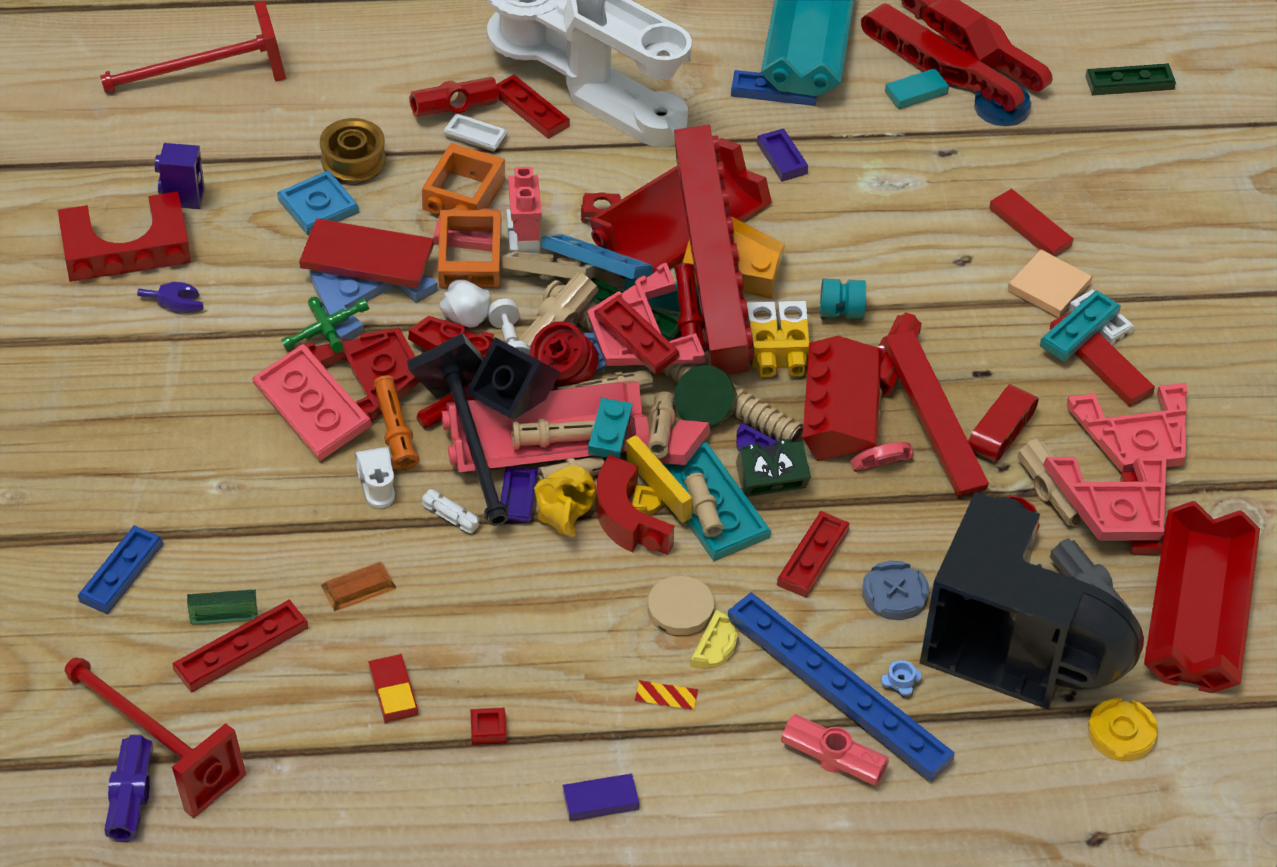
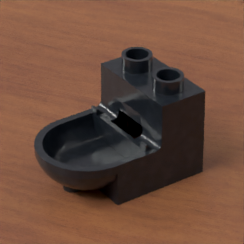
[920,492,1144,710]

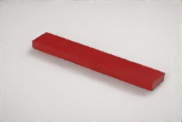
[883,330,989,497]

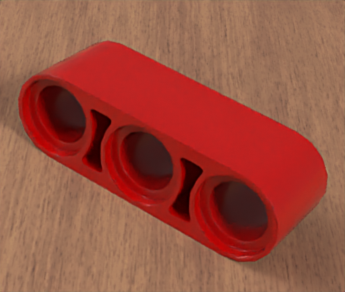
[968,384,1039,463]

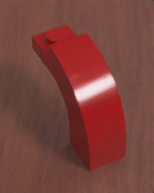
[596,455,675,555]

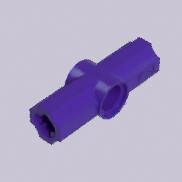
[104,735,154,842]

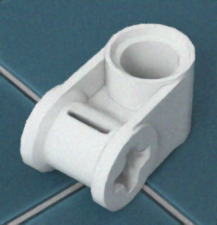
[355,447,395,508]

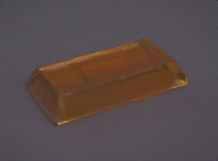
[321,562,396,611]

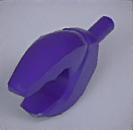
[137,282,204,313]

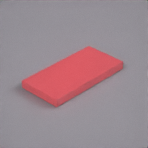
[252,343,373,461]

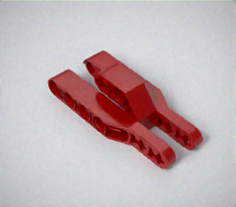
[861,0,1053,111]

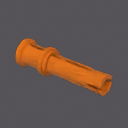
[374,376,420,470]

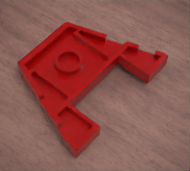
[304,328,420,422]

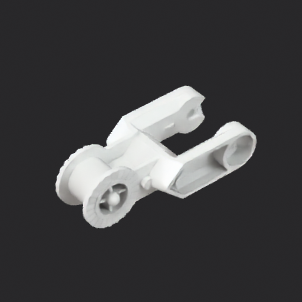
[487,0,692,147]

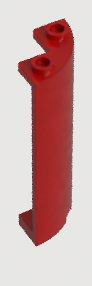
[589,138,772,280]

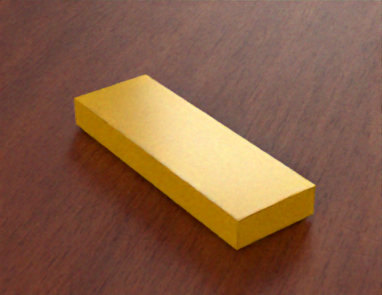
[626,435,692,523]

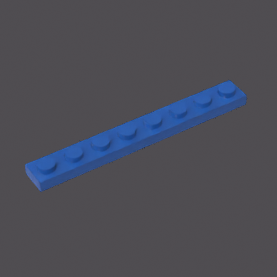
[728,592,955,781]

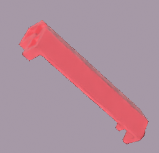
[441,380,650,472]

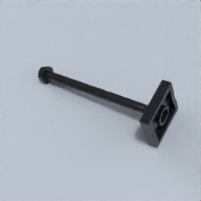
[407,333,509,526]

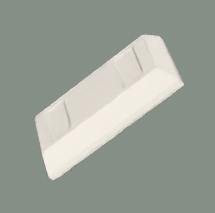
[443,113,508,152]

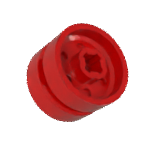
[530,321,598,387]

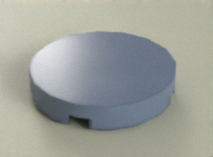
[862,561,929,620]

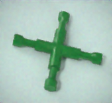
[281,297,370,353]

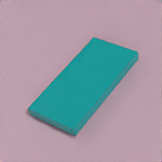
[662,442,771,561]

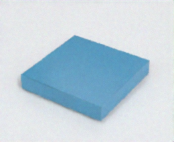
[277,170,359,235]

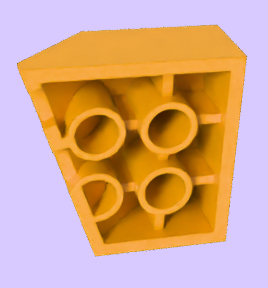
[683,217,785,298]

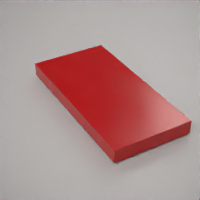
[299,218,434,288]

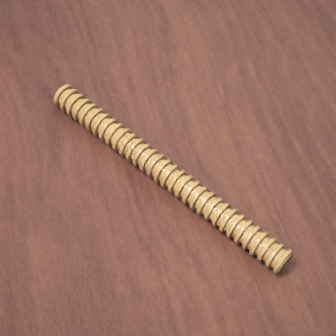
[543,280,803,442]

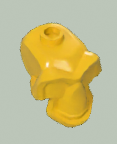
[534,465,596,537]

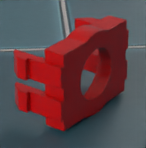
[581,192,621,224]

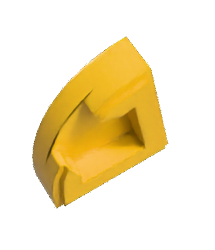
[632,485,665,515]

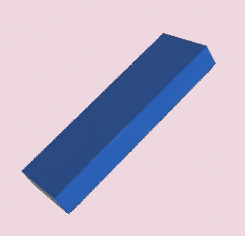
[731,70,817,106]
[78,525,163,615]

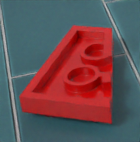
[408,316,494,357]

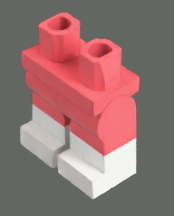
[507,167,542,253]

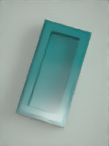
[885,69,949,109]

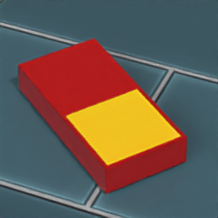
[368,654,418,723]

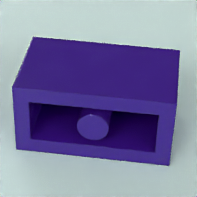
[155,143,205,209]

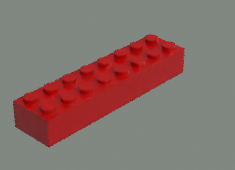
[674,124,754,374]

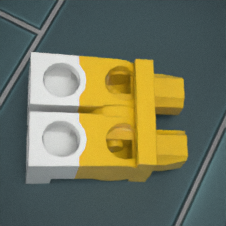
[747,301,810,377]

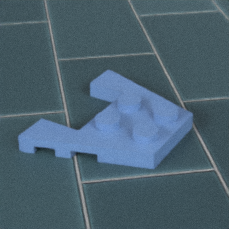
[310,270,437,341]

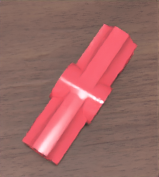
[781,714,889,786]

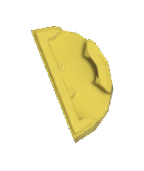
[690,610,737,669]

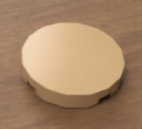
[648,576,714,635]

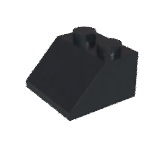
[466,337,560,420]

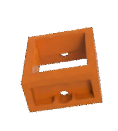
[422,143,505,215]
[438,208,502,288]

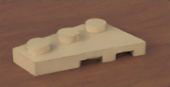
[501,251,607,282]

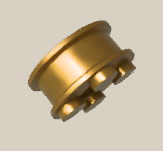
[320,118,386,183]

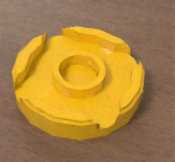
[1088,698,1158,761]

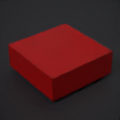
[470,707,507,745]

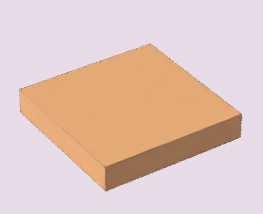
[1008,250,1092,318]

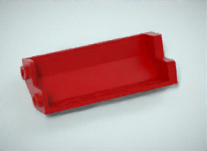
[1144,501,1260,693]

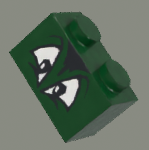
[736,439,811,497]

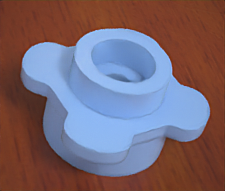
[881,660,921,696]

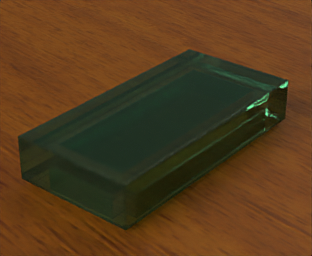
[187,589,258,624]

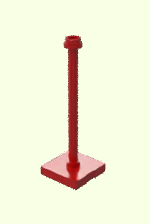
[100,0,286,93]
[65,657,246,818]

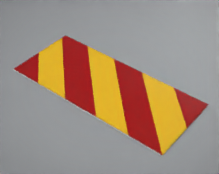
[635,680,698,710]

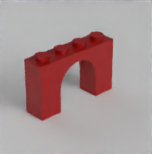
[57,191,191,282]

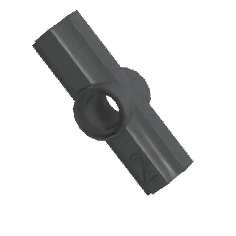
[1050,538,1132,612]

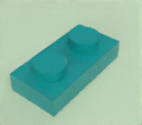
[588,397,633,459]

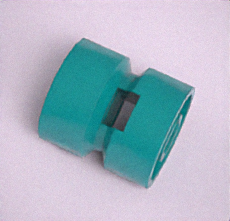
[820,278,866,319]

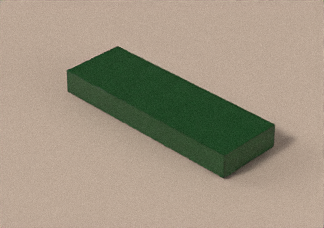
[1085,63,1176,95]

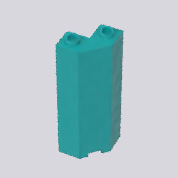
[761,0,854,97]

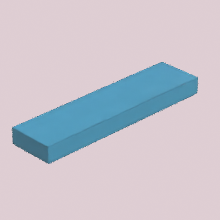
[541,234,654,280]

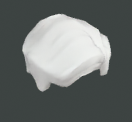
[439,280,491,328]

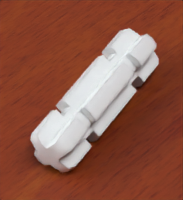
[422,489,480,534]

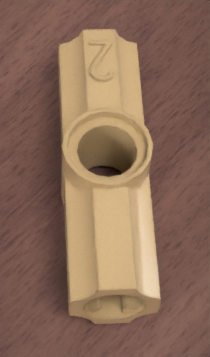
[518,272,599,348]
[1018,439,1084,528]

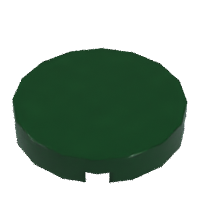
[674,365,737,428]

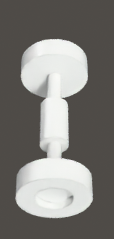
[488,299,530,355]

